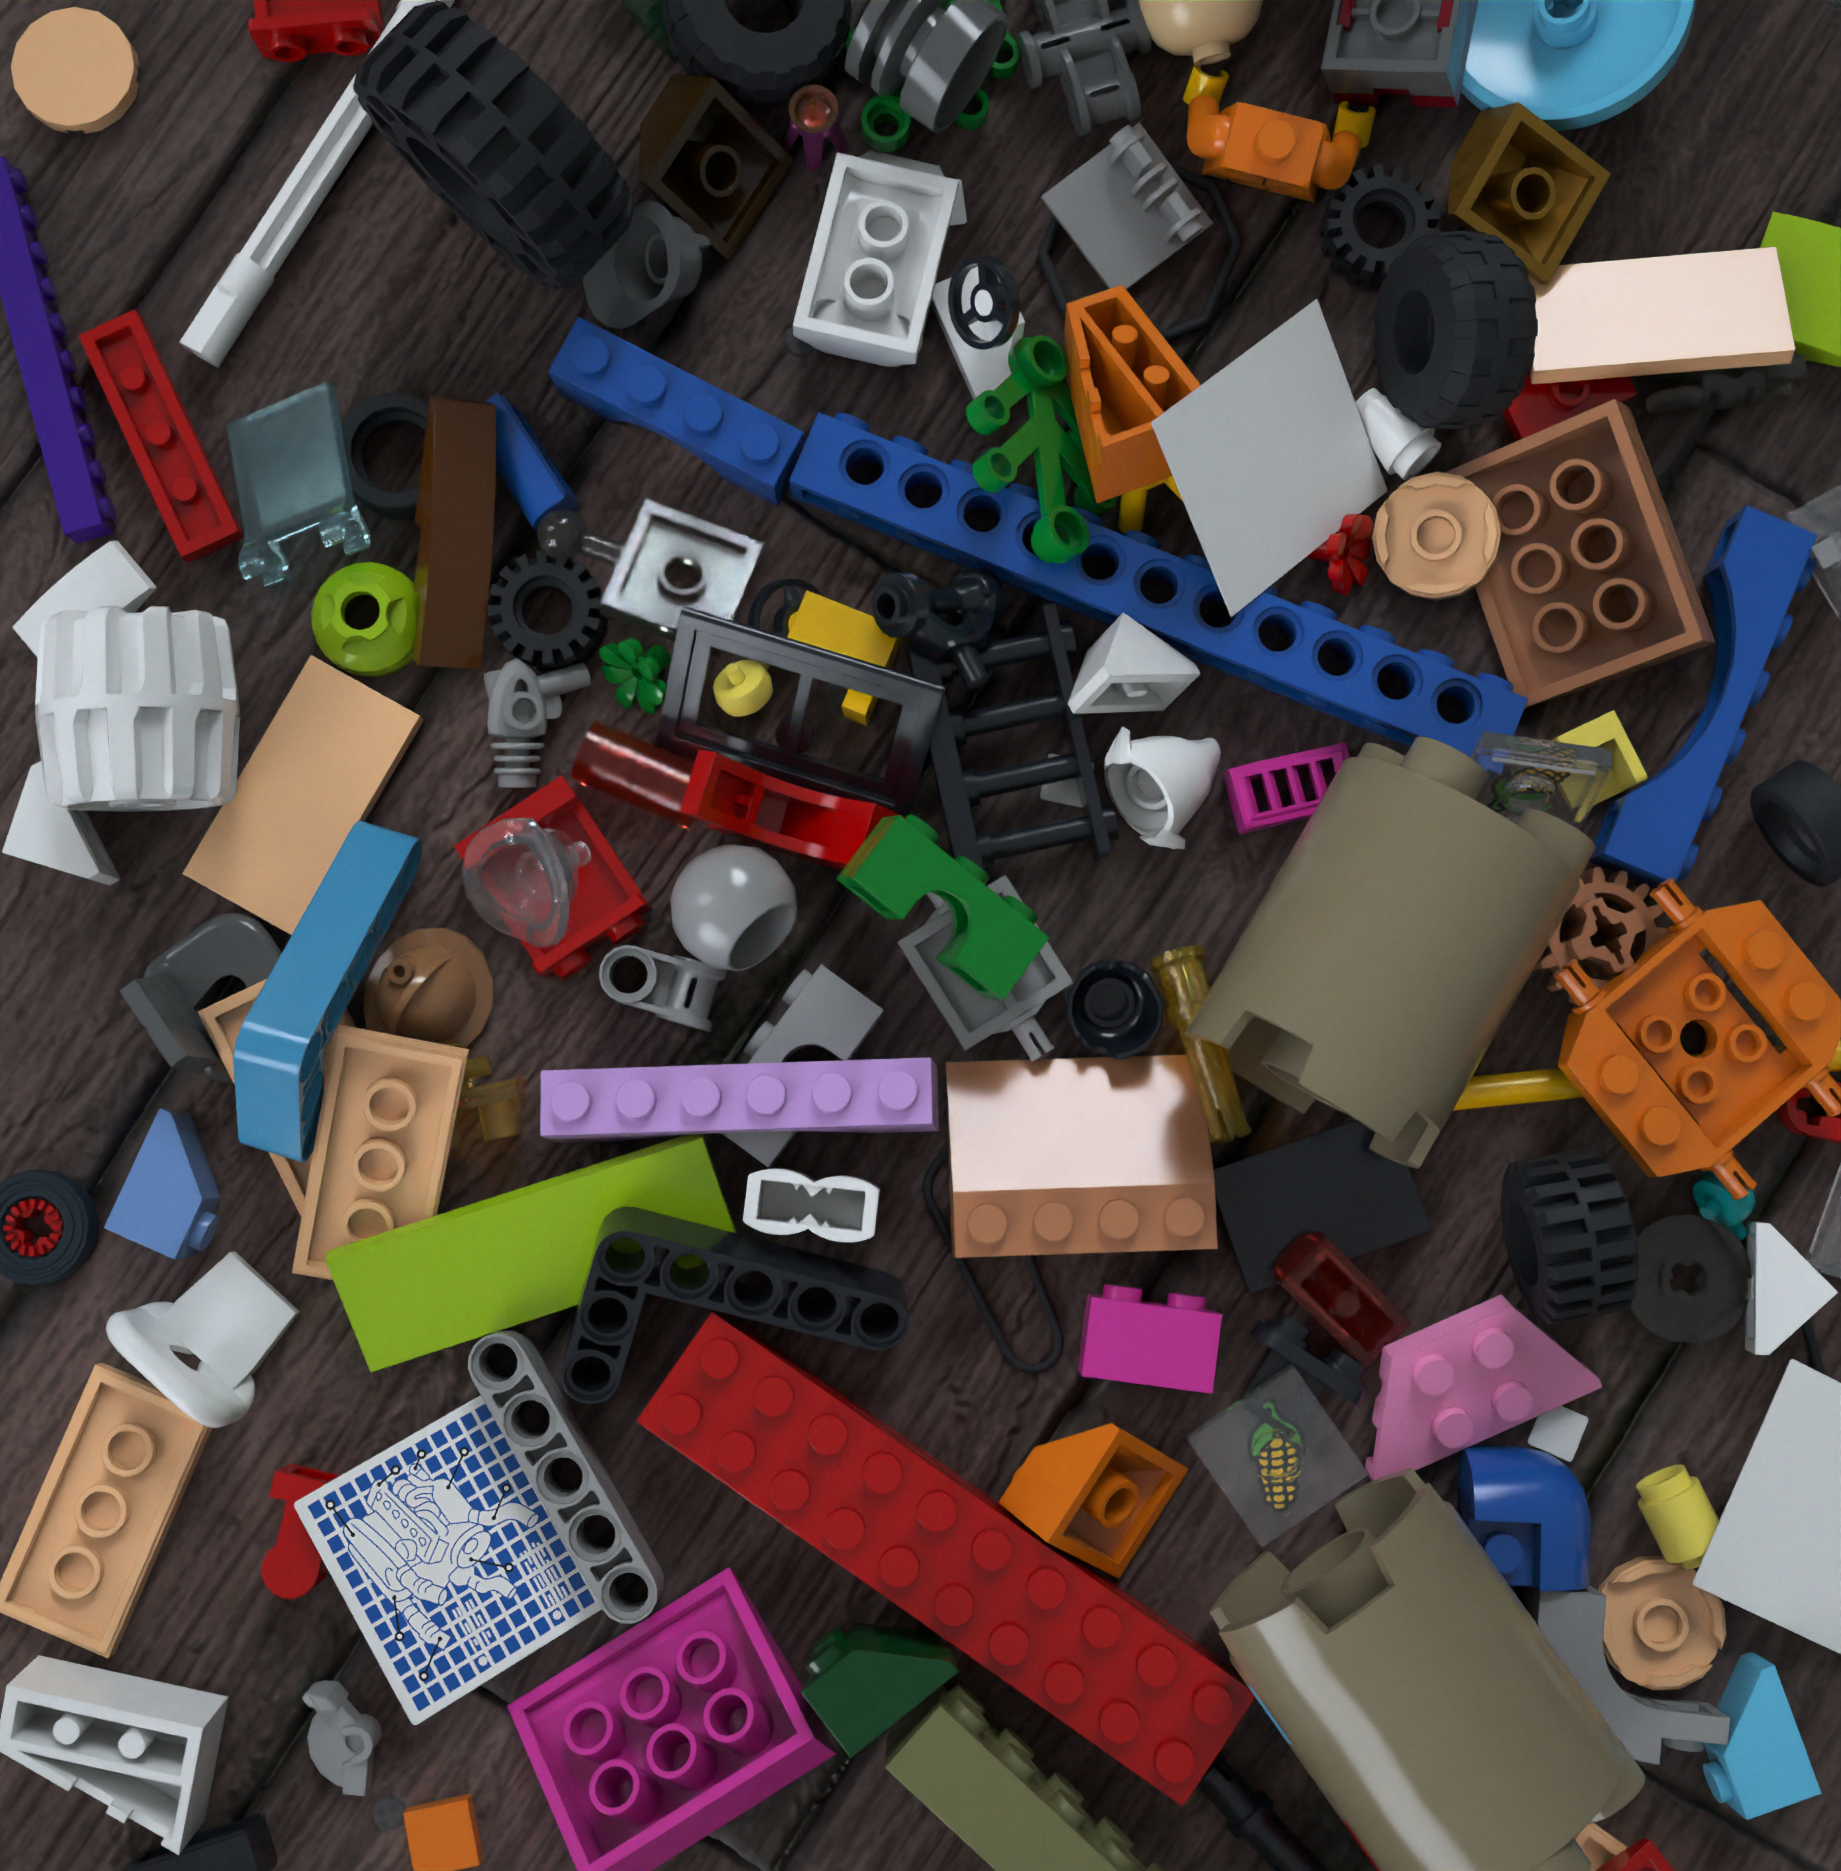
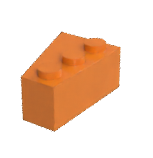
[1063,285,1201,503]

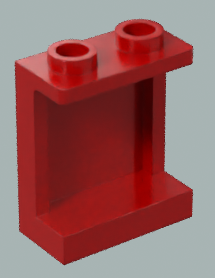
[248,0,384,62]
[454,775,653,980]

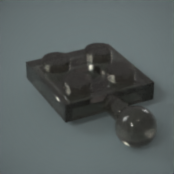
[537,499,764,658]

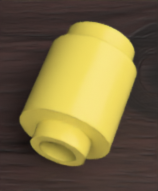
[1636,1465,1719,1569]

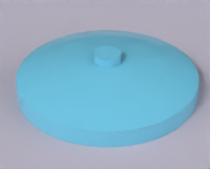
[1461,0,1695,131]

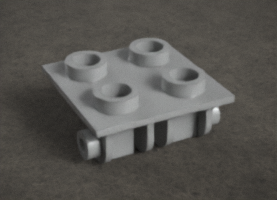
[1041,123,1213,290]

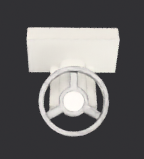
[930,256,1025,400]

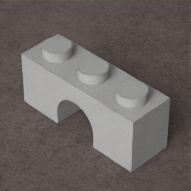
[722,964,884,1167]

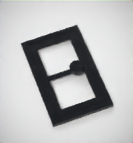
[655,606,945,817]

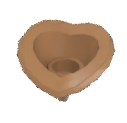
[363,928,493,1048]

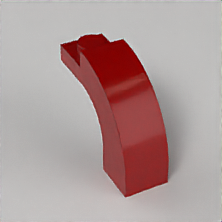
[679,750,906,870]

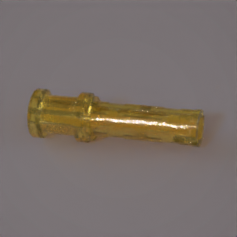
[1149,945,1252,1144]

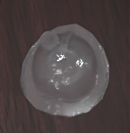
[461,818,591,948]

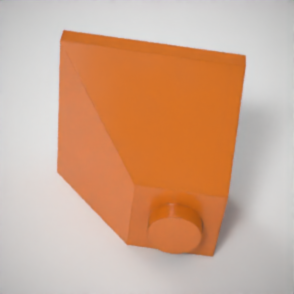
[998,1423,1189,1578]

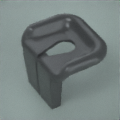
[120,913,282,1084]

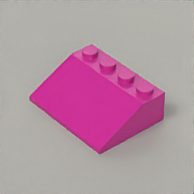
[507,1567,837,1871]

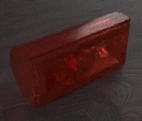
[571,721,695,830]
[1274,1231,1412,1368]

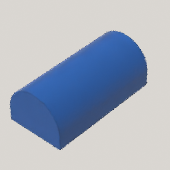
[485,393,581,531]

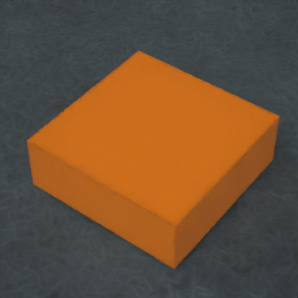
[403,1793,484,1871]

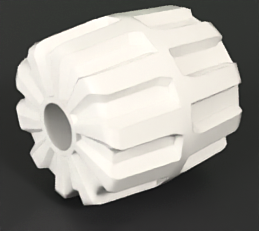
[35,606,240,812]

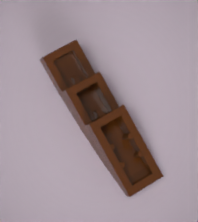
[412,396,496,670]

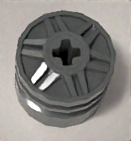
[845,0,1009,134]

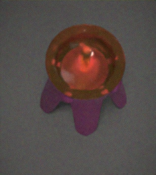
[784,85,848,171]

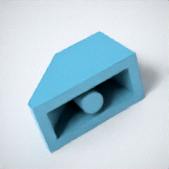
[1703,1652,1822,1820]

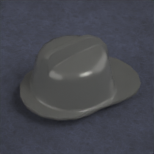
[583,201,711,329]

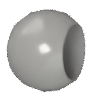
[670,844,797,971]

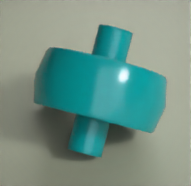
[1692,1171,1755,1242]

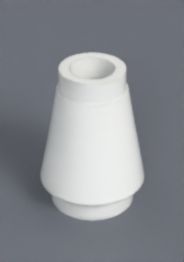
[1355,388,1441,481]

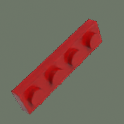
[78,309,245,564]

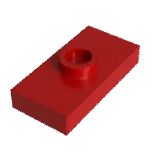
[1502,374,1638,442]

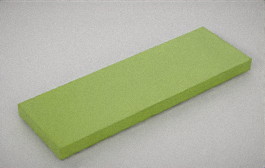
[325,1134,737,1372]

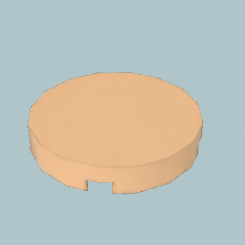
[11,7,140,134]
[1372,472,1501,601]
[1598,1555,1726,1691]

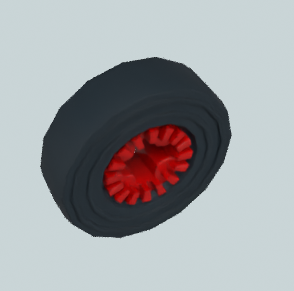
[0,1169,99,1285]

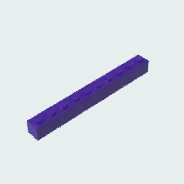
[0,156,116,544]

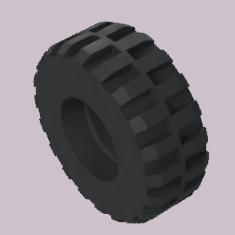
[353,1,635,290]

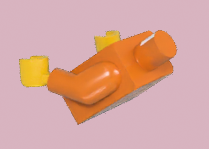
[1183,65,1376,205]

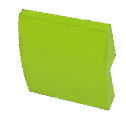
[1760,212,1841,367]

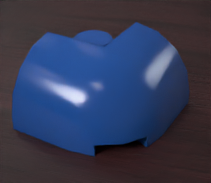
[1457,1445,1591,1591]

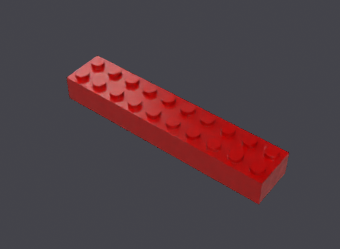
[636,1310,1256,1807]

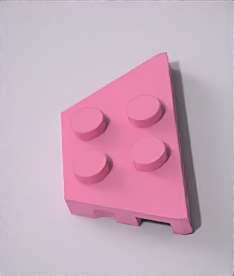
[1365,1294,1602,1481]

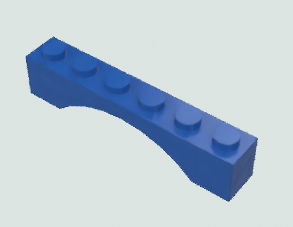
[1589,505,1818,889]

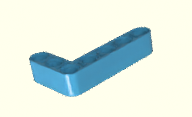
[233,820,422,1163]

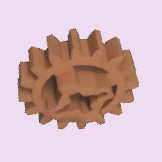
[1533,867,1668,1004]

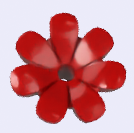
[1308,514,1373,596]

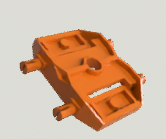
[1553,877,1841,1200]

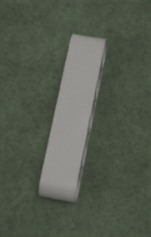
[468,1329,664,1624]

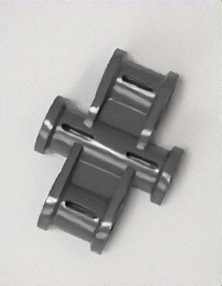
[1017,0,1151,137]

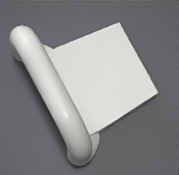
[106,1251,300,1428]

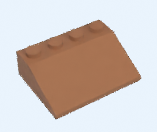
[1444,399,1716,709]
[945,1054,1218,1258]

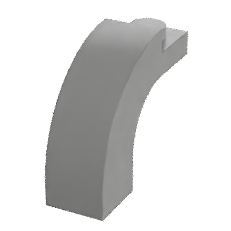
[1522,1586,1730,1765]

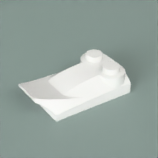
[793,150,959,367]

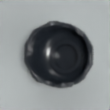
[1066,958,1164,1059]

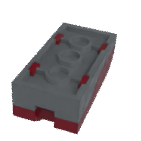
[1321,0,1478,108]

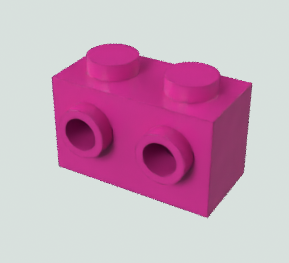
[1077,1284,1222,1394]

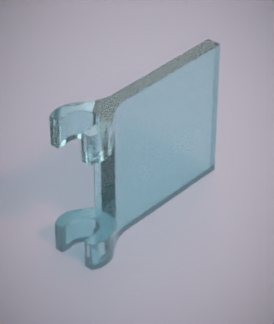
[227,382,371,587]

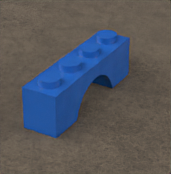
[548,317,805,507]

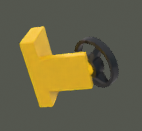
[748,578,903,726]

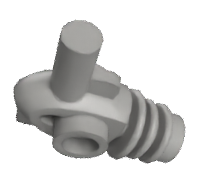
[484,658,591,788]

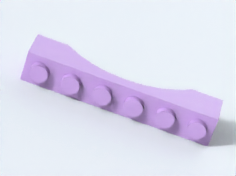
[540,1058,939,1143]

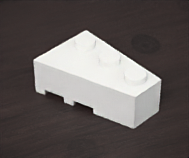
[0,1655,229,1855]

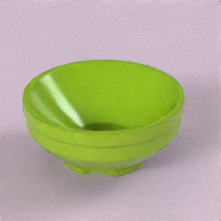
[311,562,420,677]

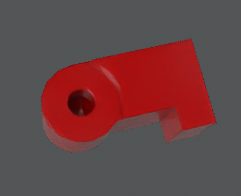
[261,1463,341,1599]

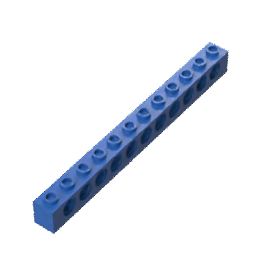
[789,412,1528,776]

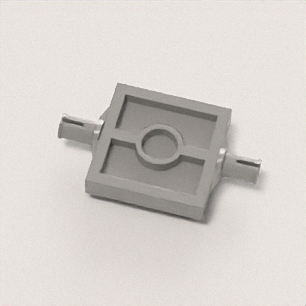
[897,875,1073,1062]

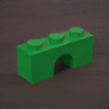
[836,814,1050,1000]

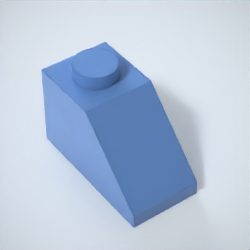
[104,1108,221,1260]

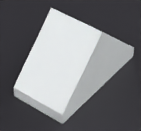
[1068,612,1200,714]
[2,761,121,885]
[1745,1221,1838,1355]

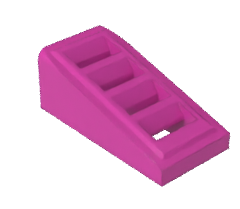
[1223,742,1350,835]

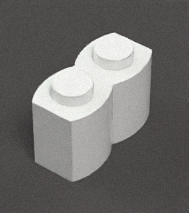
[743,1168,880,1242]

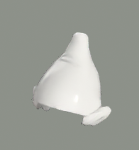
[1104,726,1221,849]

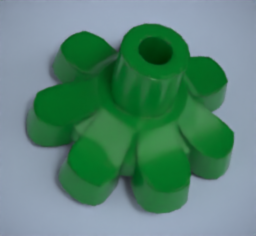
[599,638,671,715]

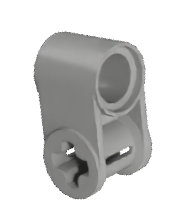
[599,945,728,1032]

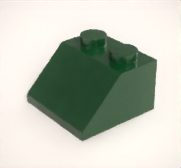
[801,1623,958,1758]

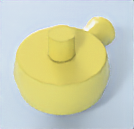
[713,659,773,717]

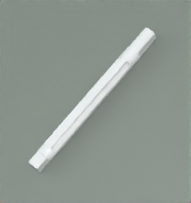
[179,0,455,368]

